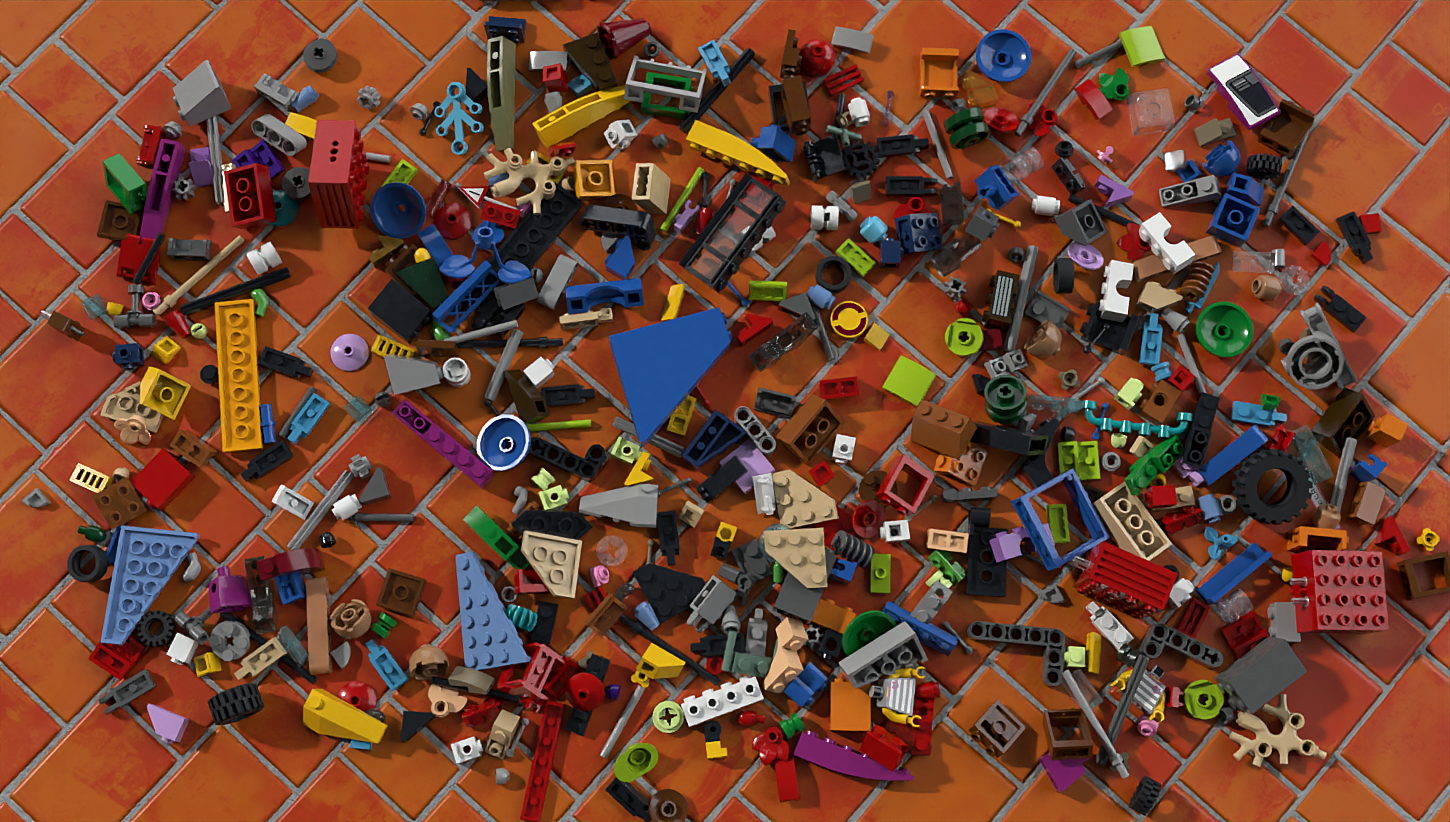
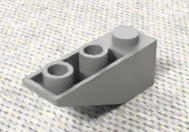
[1159,175,1222,207]

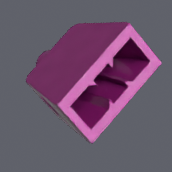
[209,566,254,613]
[1038,754,1090,792]

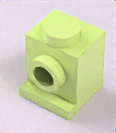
[1114,377,1144,410]
[611,436,642,466]
[538,485,570,511]
[1063,646,1085,669]

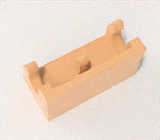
[926,529,969,553]

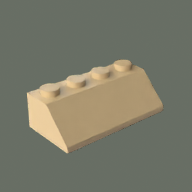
[1092,481,1172,561]

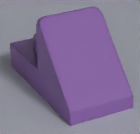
[189,147,214,187]
[1094,175,1134,208]

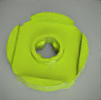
[945,318,984,357]
[1183,680,1224,720]

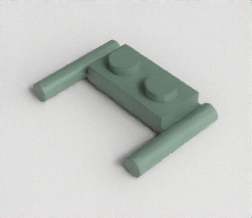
[721,631,778,678]

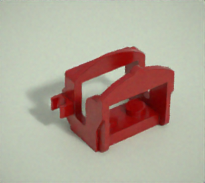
[498,643,565,714]

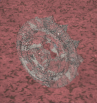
[1279,265,1310,295]
[596,535,627,566]

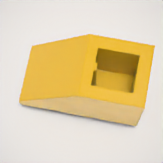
[636,643,686,679]

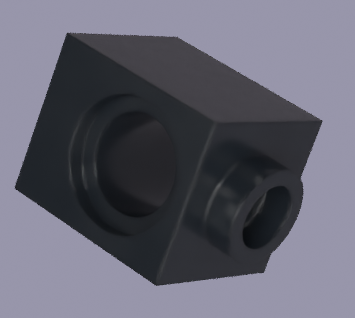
[818,629,843,661]

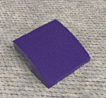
[232,139,285,180]

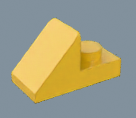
[624,450,654,487]

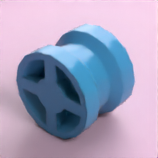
[1151,362,1173,383]

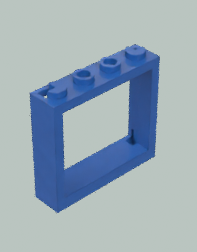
[1011,469,1110,571]

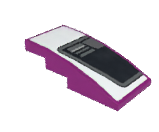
[1207,53,1281,130]

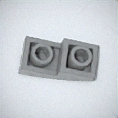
[831,26,874,53]
[528,51,567,72]
[984,349,1028,379]

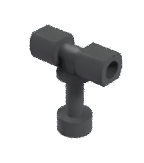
[114,284,156,329]
[174,601,213,645]

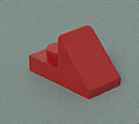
[737,314,773,347]
[1374,515,1411,556]

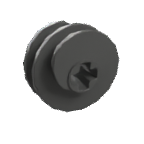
[303,38,337,73]
[282,167,312,201]

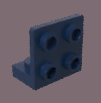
[484,16,526,44]
[895,213,943,255]

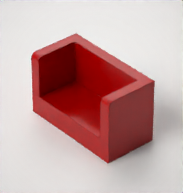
[514,569,551,595]

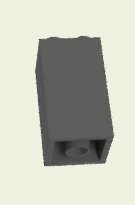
[773,547,837,625]
[1214,636,1307,714]

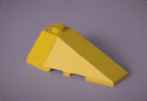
[303,689,388,743]

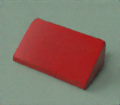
[543,655,583,700]

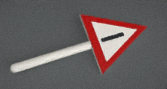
[458,186,516,209]

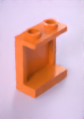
[920,48,959,99]
[1287,526,1349,551]
[829,678,871,732]

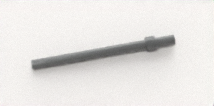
[1014,49,1076,137]
[1262,131,1310,228]

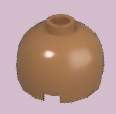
[1024,320,1062,358]
[330,599,371,639]
[409,644,450,681]

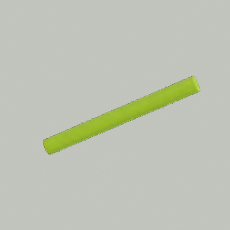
[660,167,705,232]
[526,419,591,432]

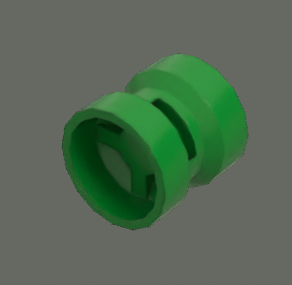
[370,612,398,639]
[779,712,805,740]

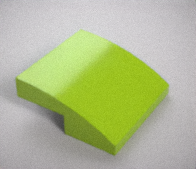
[1119,26,1165,68]
[882,356,936,407]
[1058,441,1101,481]

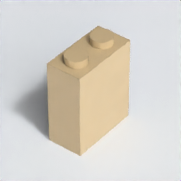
[632,163,671,214]

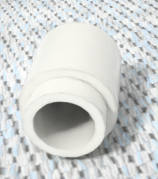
[848,98,870,127]
[1031,195,1060,216]
[332,494,362,521]

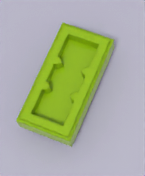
[380,159,418,188]
[835,238,876,278]
[748,280,787,301]
[1046,504,1070,544]
[870,554,891,594]

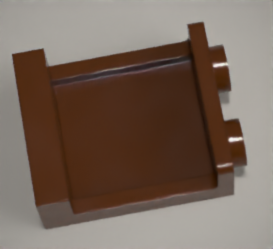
[1258,99,1316,158]

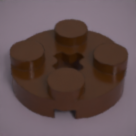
[858,470,898,508]

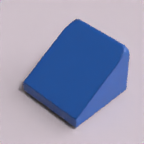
[1175,159,1203,182]

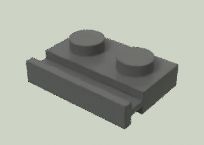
[1024,290,1071,329]
[731,539,773,582]

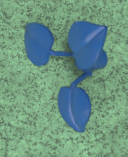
[439,220,531,284]

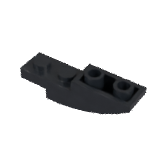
[1182,392,1220,469]

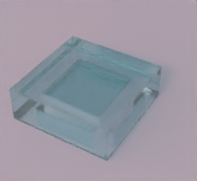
[81,293,107,320]
[343,395,372,422]

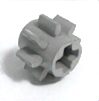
[357,85,381,110]
[172,177,197,202]
[944,276,967,300]
[348,454,373,479]
[803,623,824,649]

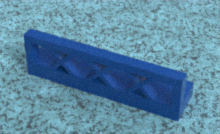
[432,260,502,334]
[1195,542,1272,605]
[882,601,958,656]

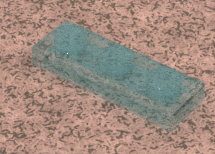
[1291,424,1334,485]

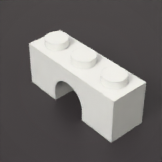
[1139,212,1195,274]
[1099,260,1134,322]

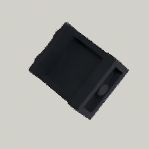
[1080,301,1139,355]

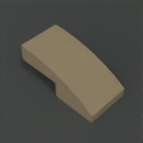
[448,666,495,694]

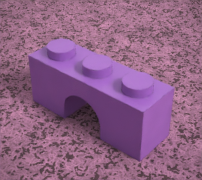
[989,523,1055,563]

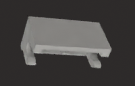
[254,73,299,111]

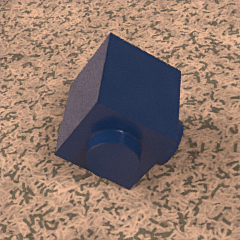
[880,238,904,268]
[112,343,144,370]

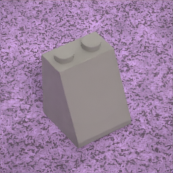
[173,60,232,126]
[384,354,444,395]

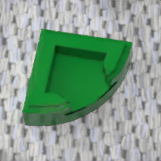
[1260,394,1281,410]

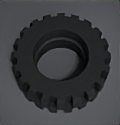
[1232,449,1313,525]

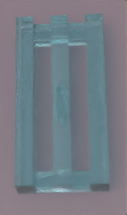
[277,625,309,668]

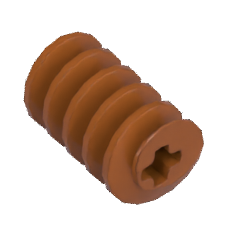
[1180,261,1215,303]

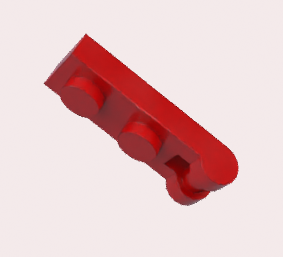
[910,698,934,756]

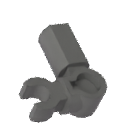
[718,563,756,606]

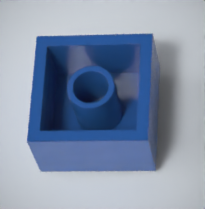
[1206,193,1260,247]

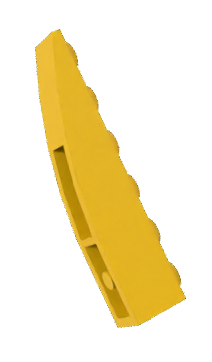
[532,85,632,149]
[686,120,790,186]

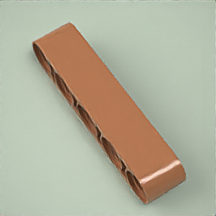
[1131,235,1222,283]
[306,577,332,675]

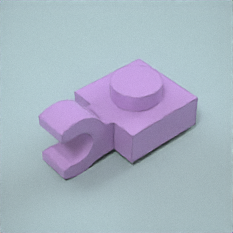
[673,199,699,234]
[1173,456,1204,487]

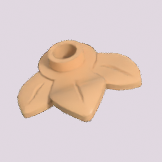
[114,415,151,445]
[428,684,467,718]

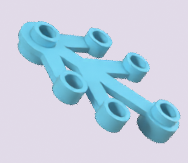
[434,82,484,155]

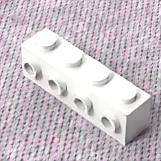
[681,675,764,727]

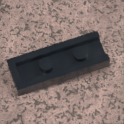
[696,456,748,504]

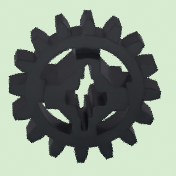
[841,139,880,180]

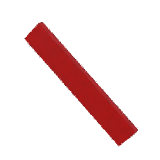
[520,701,565,822]

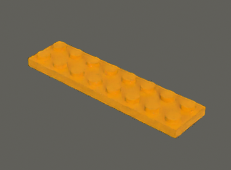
[215,299,263,453]

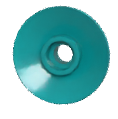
[269,190,299,227]

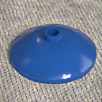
[976,29,1031,83]
[370,182,426,239]
[477,414,531,471]

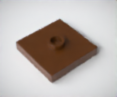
[97,200,144,242]
[415,340,459,357]
[376,568,427,617]

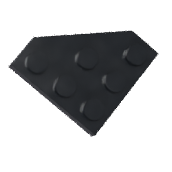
[510,509,593,540]
[633,563,706,624]

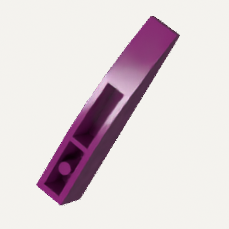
[140,139,186,243]
[392,399,495,489]
[793,730,914,781]

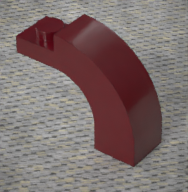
[256,548,325,581]

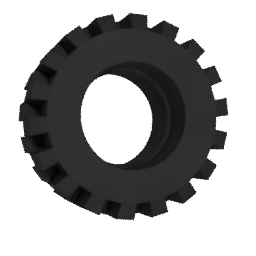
[208,683,264,725]

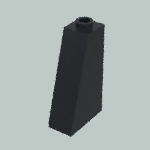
[970,421,1049,455]

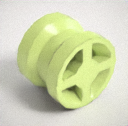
[531,467,556,491]

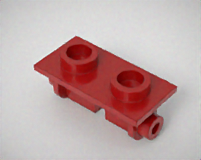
[480,201,521,229]
[1265,425,1296,452]
[1159,505,1202,534]
[462,697,503,728]

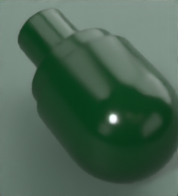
[78,525,106,543]

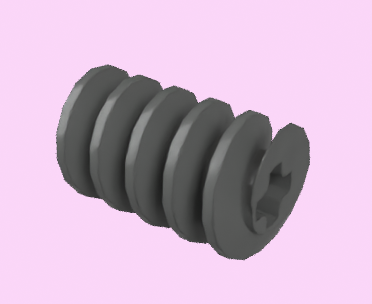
[831,530,874,568]

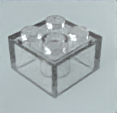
[1127,88,1175,136]

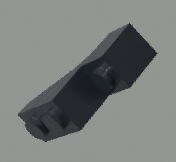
[1020,417,1059,489]

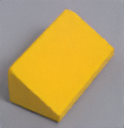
[661,284,685,322]
[1084,632,1102,674]

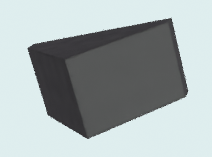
[778,293,815,325]
[358,467,391,505]

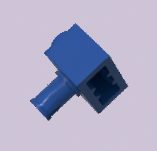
[751,125,796,163]
[975,165,1020,210]

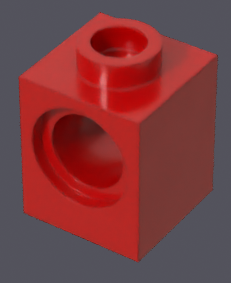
[543,63,568,93]
[1145,485,1177,509]

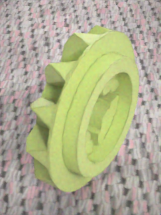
[652,701,684,733]

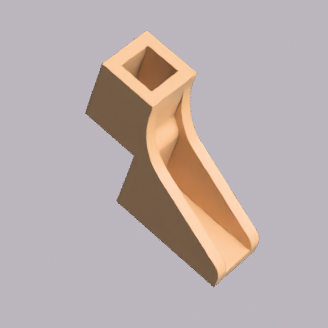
[763,617,808,693]

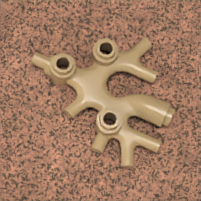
[484,148,575,215]
[1229,694,1327,767]

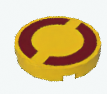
[830,301,868,339]

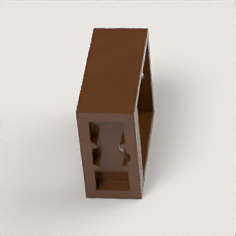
[781,76,811,135]
[1397,551,1450,600]
[1043,708,1093,760]

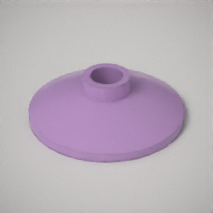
[1068,242,1103,270]
[330,334,369,371]

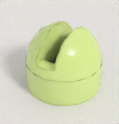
[191,323,208,339]
[1111,433,1127,448]

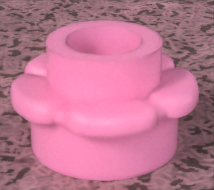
[142,292,161,311]

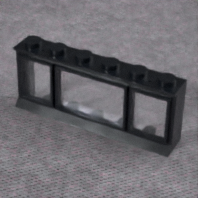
[679,173,787,294]

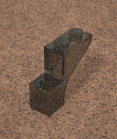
[930,232,982,277]
[749,312,818,372]
[245,556,278,634]

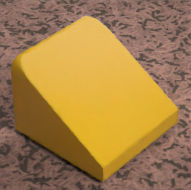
[864,323,890,351]
[152,336,181,365]
[193,652,222,677]

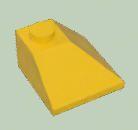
[140,366,191,420]

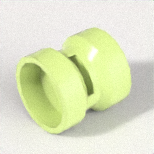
[925,570,952,596]

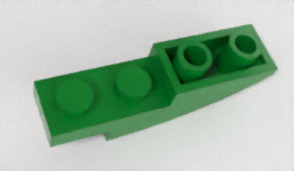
[1124,435,1184,496]
[463,505,530,571]

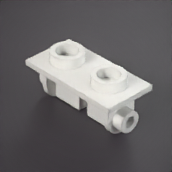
[753,473,777,515]

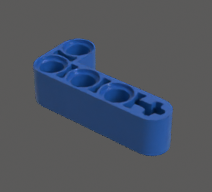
[1196,424,1268,486]

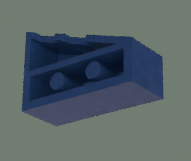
[682,410,747,471]

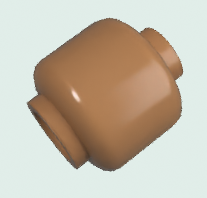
[1251,275,1282,301]
[1311,504,1341,529]

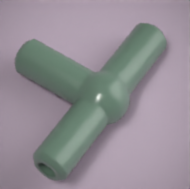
[826,125,862,147]

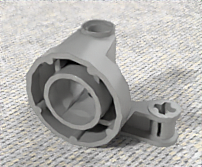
[1281,302,1358,391]

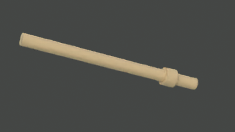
[153,235,244,316]

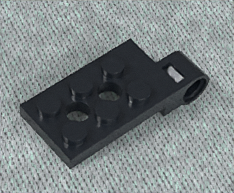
[966,507,1008,597]

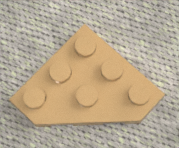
[100,381,164,434]
[772,470,839,530]
[764,528,827,589]
[521,530,582,600]

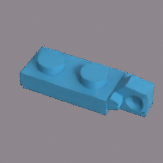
[698,40,731,86]
[1139,313,1163,366]
[287,393,331,445]
[1231,401,1287,427]
[366,639,409,692]

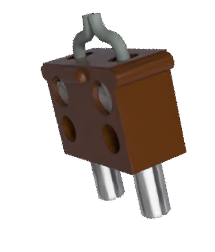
[40,310,85,341]

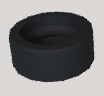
[815,256,852,294]
[1053,258,1074,294]
[67,545,108,582]

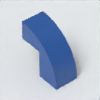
[417,224,453,275]

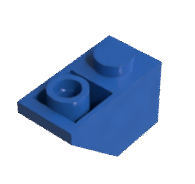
[1224,173,1265,207]
[605,236,635,280]

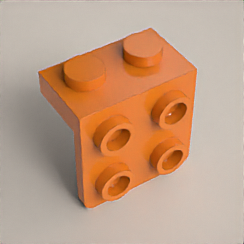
[934,442,987,486]

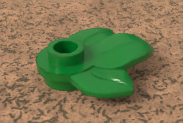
[1099,67,1130,101]

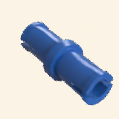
[259,404,277,444]

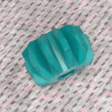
[505,604,538,631]

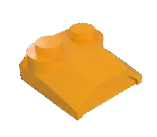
[573,160,616,201]

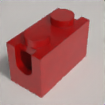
[859,724,909,772]

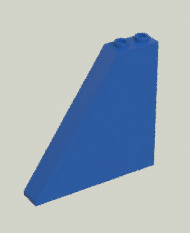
[609,307,732,448]

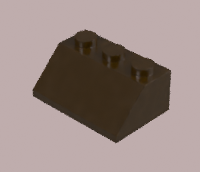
[1311,387,1375,459]

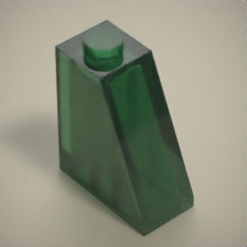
[396,258,449,309]

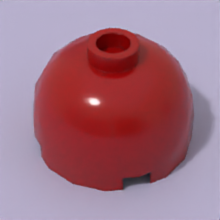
[799,39,835,78]

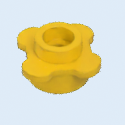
[1416,528,1440,551]
[631,667,651,688]

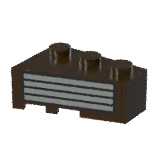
[563,32,618,92]
[981,270,1020,333]

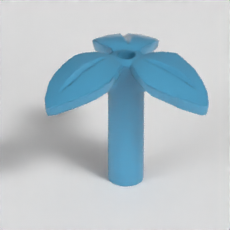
[1205,527,1238,560]

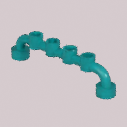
[1081,400,1193,439]

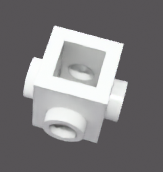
[604,120,638,149]

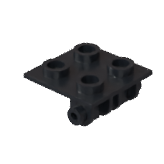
[803,134,845,182]

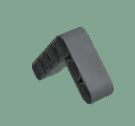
[966,621,1065,687]

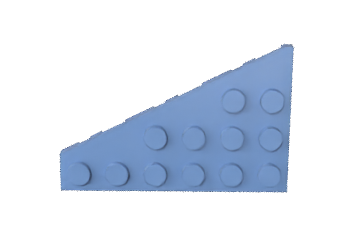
[101,526,199,645]
[455,552,531,671]

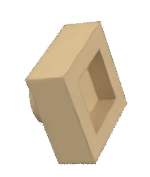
[1129,436,1154,459]
[678,501,705,528]

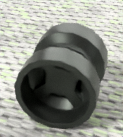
[1117,643,1145,668]

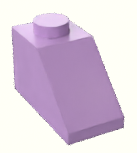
[147,703,190,744]

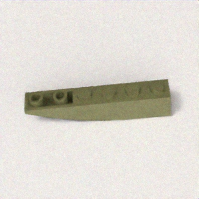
[487,36,516,152]

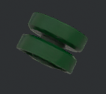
[943,107,991,149]
[984,375,1027,424]

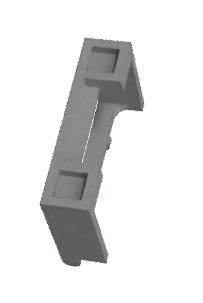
[624,55,707,113]

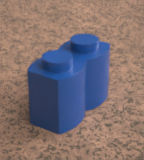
[783,662,827,708]

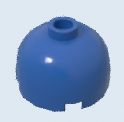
[1202,140,1241,177]

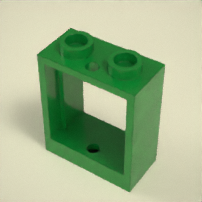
[641,72,694,120]
[103,153,147,215]

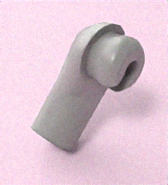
[512,486,528,515]
[182,552,201,582]

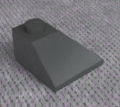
[1055,199,1107,245]

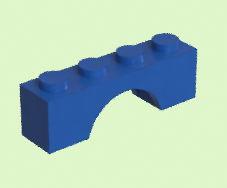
[565,278,644,314]

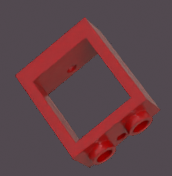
[876,454,935,516]

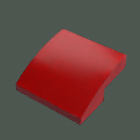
[1220,611,1269,660]
[88,635,147,681]

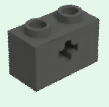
[965,206,1000,242]

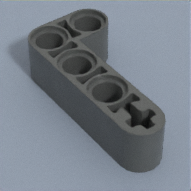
[1139,623,1223,669]

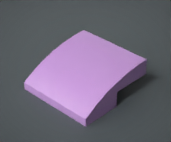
[719,439,775,494]

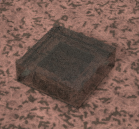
[1165,149,1186,172]

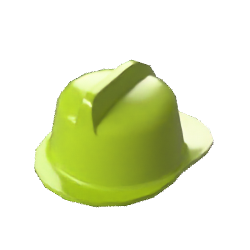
[614,743,659,782]

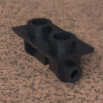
[1051,157,1086,195]

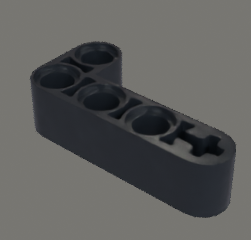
[579,205,657,251]
[529,437,606,482]

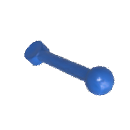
[727,281,749,306]
[1091,403,1109,440]

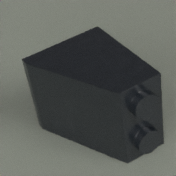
[368,279,433,345]

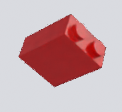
[130,448,195,511]

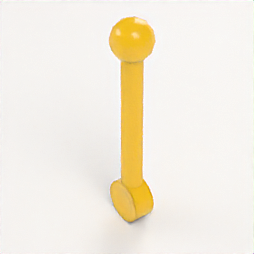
[987,208,1021,228]

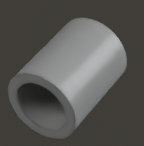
[1271,249,1285,269]

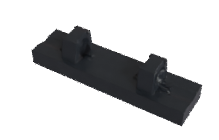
[565,653,611,736]

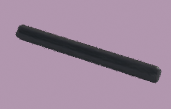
[679,48,755,133]
[180,267,291,316]

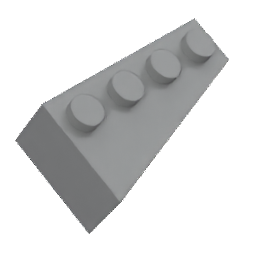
[838,621,928,689]

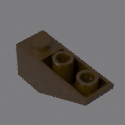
[504,369,550,424]

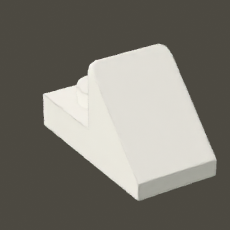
[271,485,314,520]

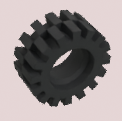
[1246,153,1282,180]
[137,610,177,647]
[1129,776,1161,816]

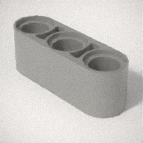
[251,114,307,156]
[537,254,578,310]
[734,406,776,456]

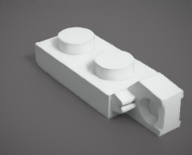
[1085,601,1134,651]

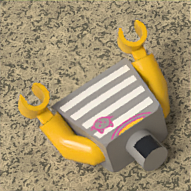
[1110,665,1166,725]
[868,666,926,728]

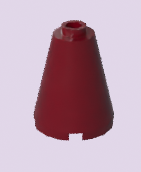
[597,18,651,60]

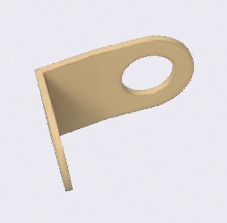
[836,111,853,129]

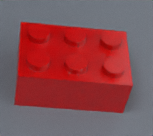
[224,163,277,230]

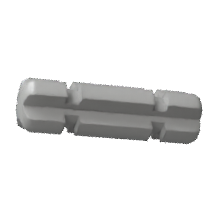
[826,190,858,221]

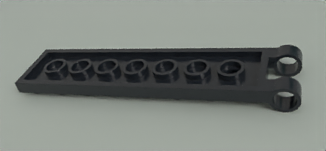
[452,182,584,330]

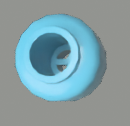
[860,216,888,244]

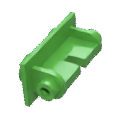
[928,549,966,586]

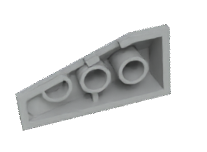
[579,484,658,528]

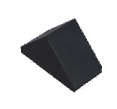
[465,68,488,110]
[401,711,436,743]

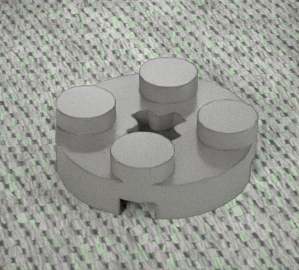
[208,621,250,661]

